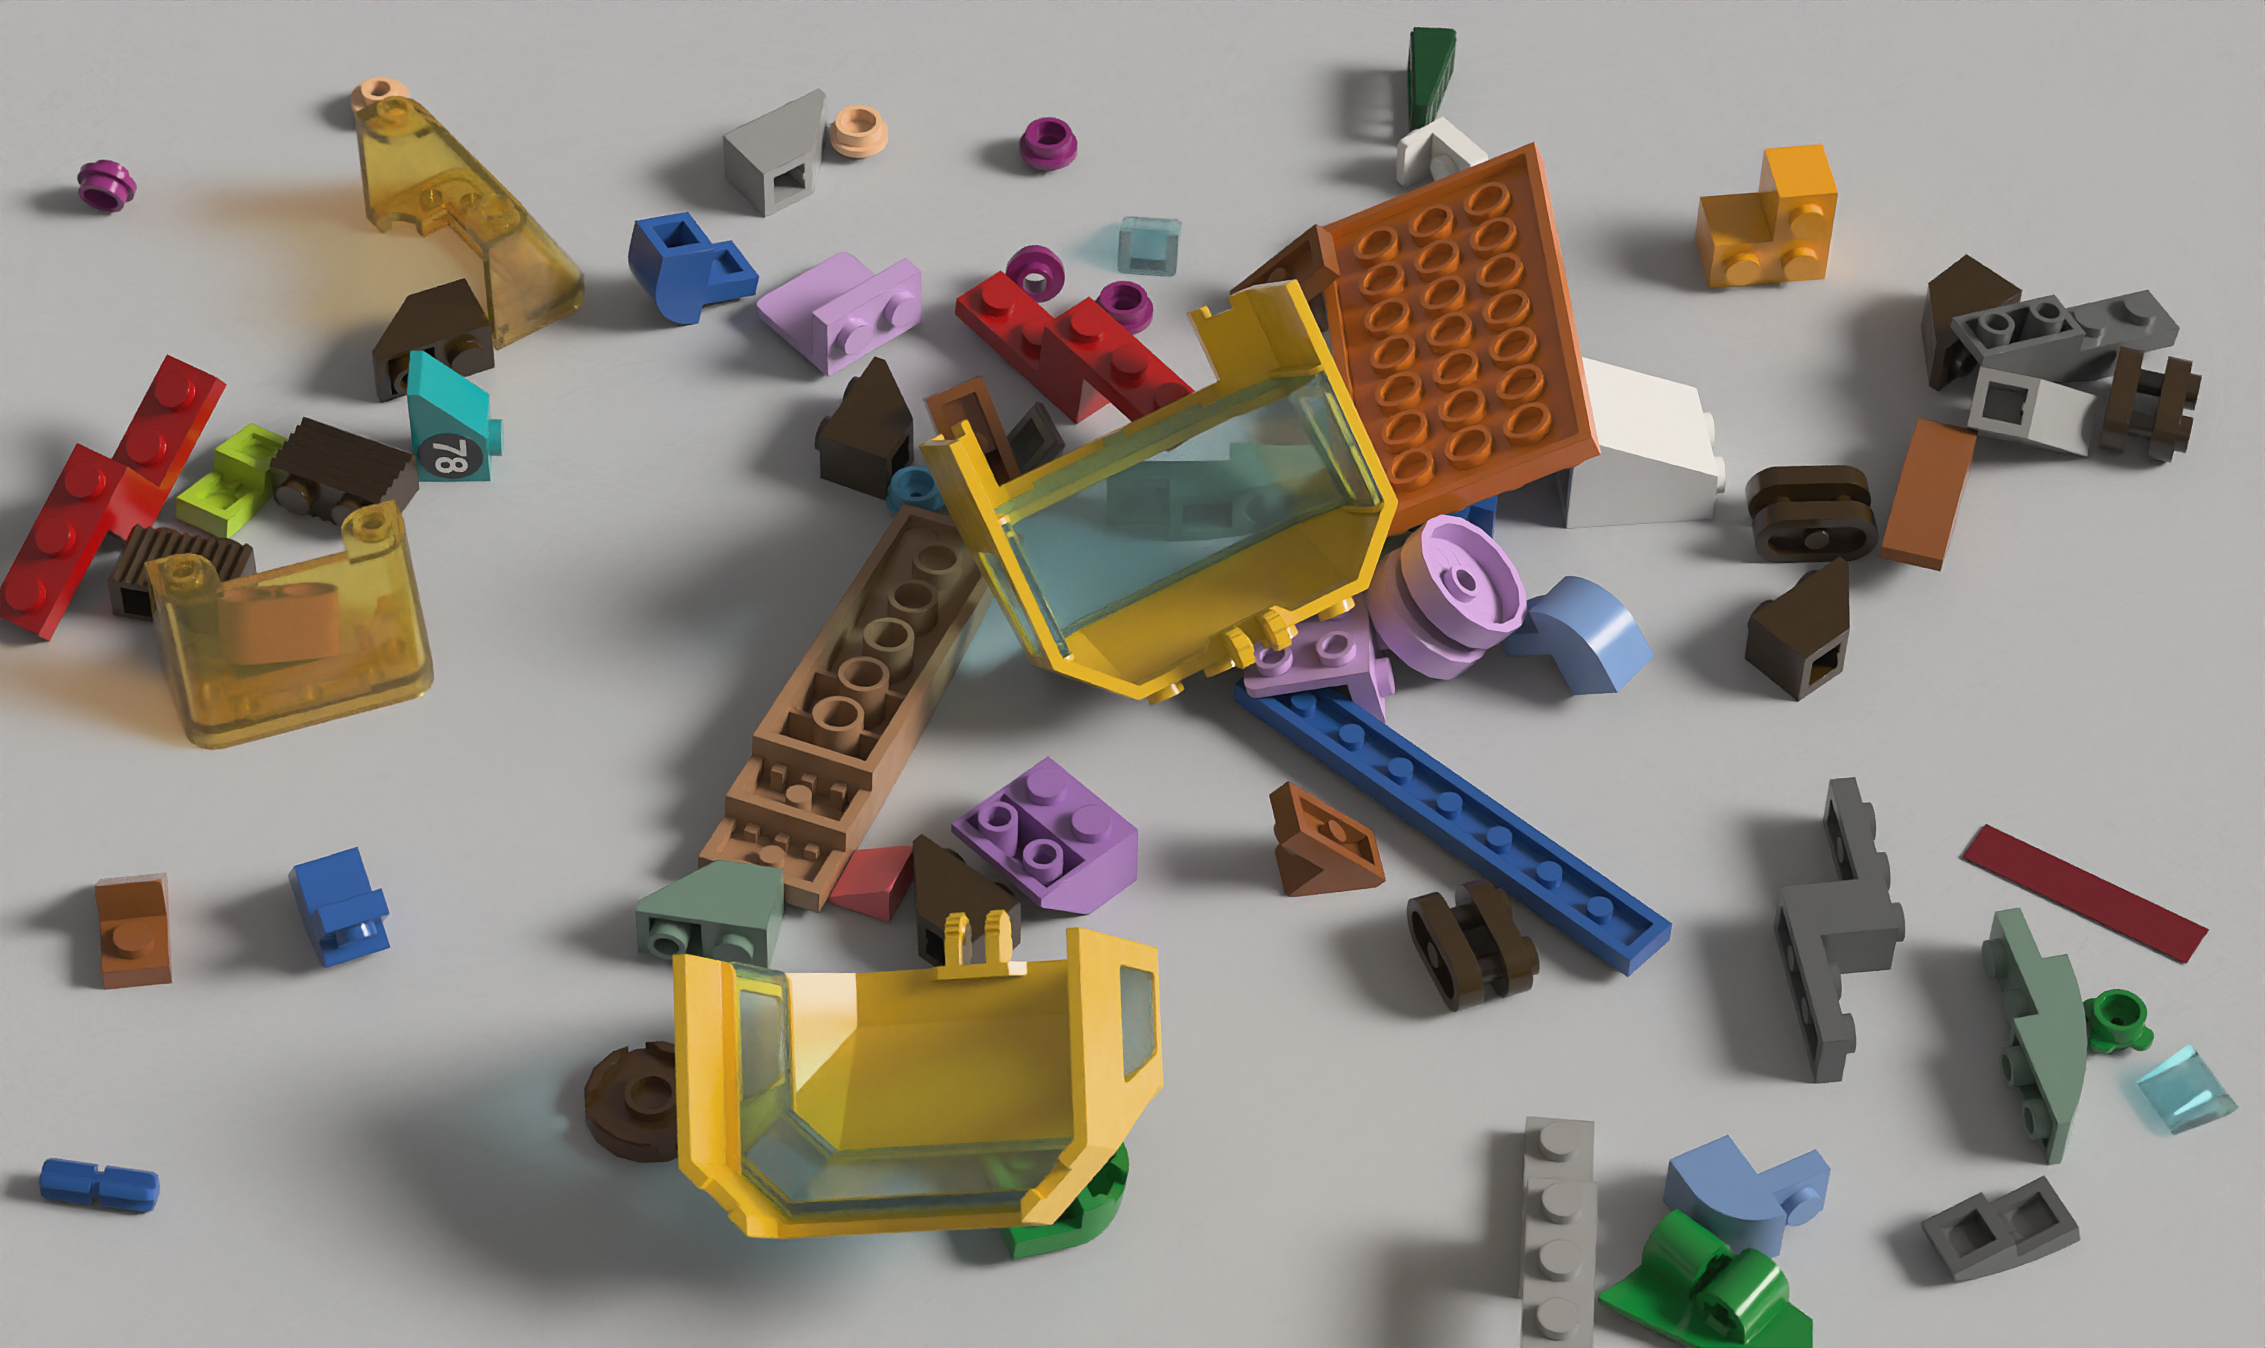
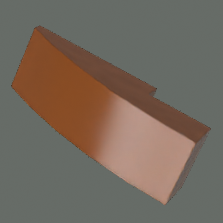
[1879,418,1978,572]

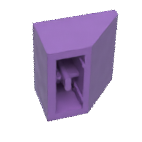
[951,756,1138,915]

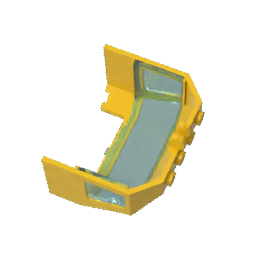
[918,279,1398,705]
[672,910,1163,1239]

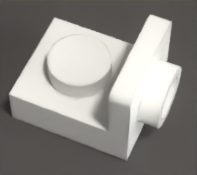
[1396,116,1488,188]

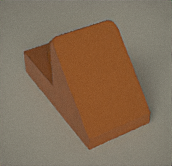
[1230,224,1341,333]
[922,375,1021,486]
[1269,781,1386,897]
[94,873,172,990]

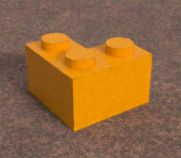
[1694,144,1838,289]

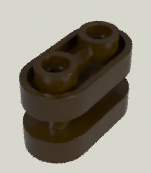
[2098,346,2202,463]
[1745,465,1879,563]
[1407,878,1540,1012]

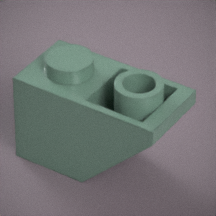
[635,860,785,971]

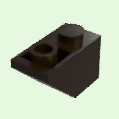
[1921,254,2022,392]
[372,278,495,403]
[814,356,914,501]
[1744,556,1850,702]
[913,834,1021,967]

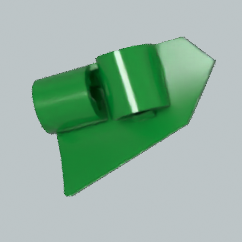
[1598,1209,1813,1348]

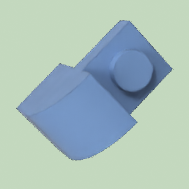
[1501,576,1654,695]
[1663,1135,1831,1258]

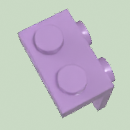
[757,252,921,377]
[1244,591,1395,723]

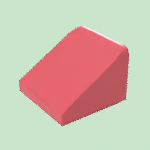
[829,846,913,923]

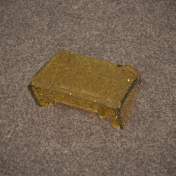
[354,95,585,351]
[144,499,434,750]

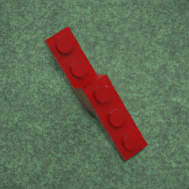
[955,270,1195,454]
[0,354,227,641]

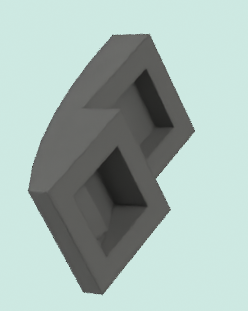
[1921,1175,2080,1281]

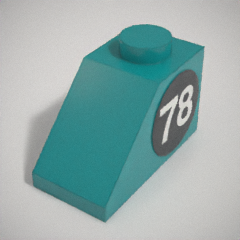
[407,351,504,482]

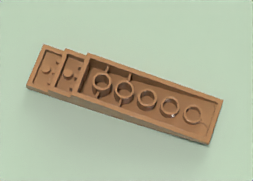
[698,503,1019,913]

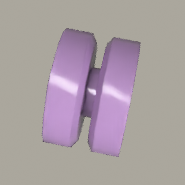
[1364,514,1527,680]

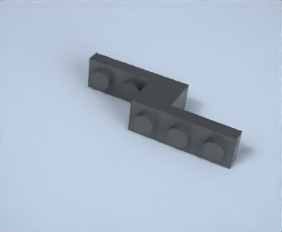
[1773,777,1905,1084]

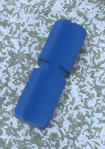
[39,1158,160,1212]

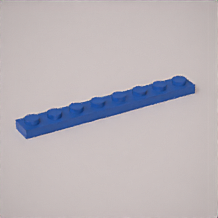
[1234,677,1672,977]

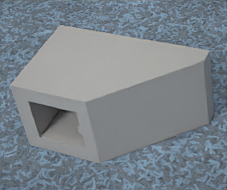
[723,88,827,217]
[1967,367,2099,457]

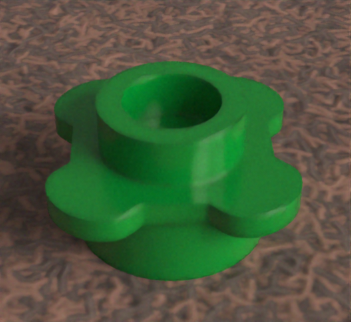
[2083,989,2154,1054]

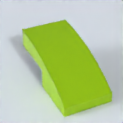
[175,423,289,538]

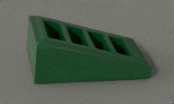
[1407,27,1457,133]

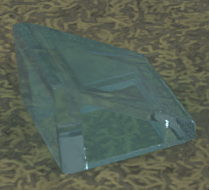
[1117,216,1182,277]
[2136,1043,2239,1135]

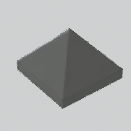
[1006,401,1065,475]

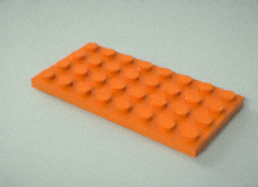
[1322,142,1601,537]

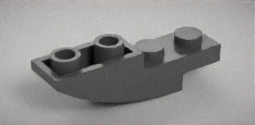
[1950,290,2180,383]

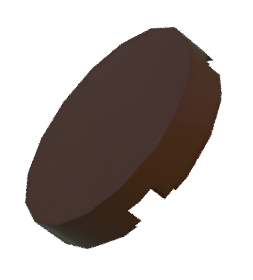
[584,1041,678,1163]

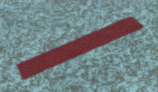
[1963,824,2209,964]

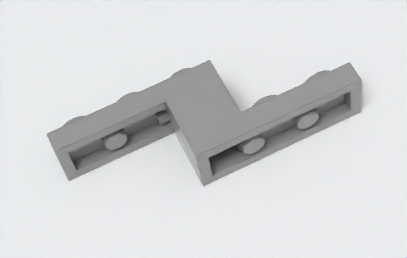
[1517,1116,1598,1348]

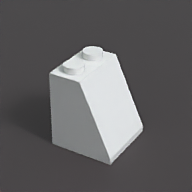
[1554,357,1726,529]

